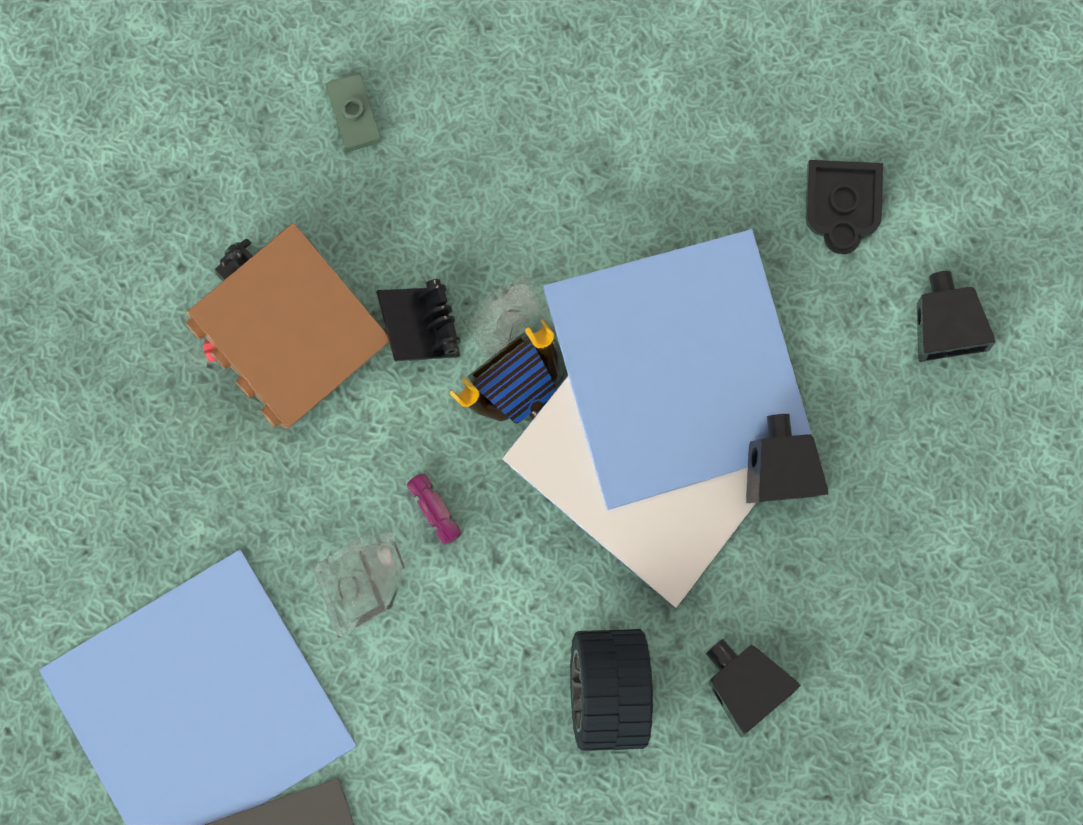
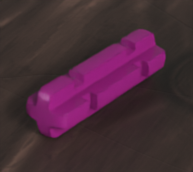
[407,474,461,545]

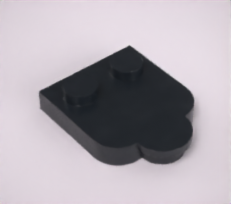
[806,160,883,255]

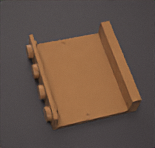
[185,223,389,429]

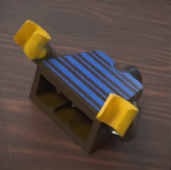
[450,319,559,424]

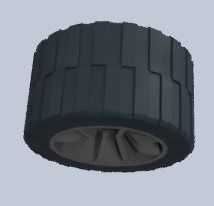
[570,629,653,751]

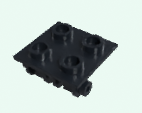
[376,279,461,362]

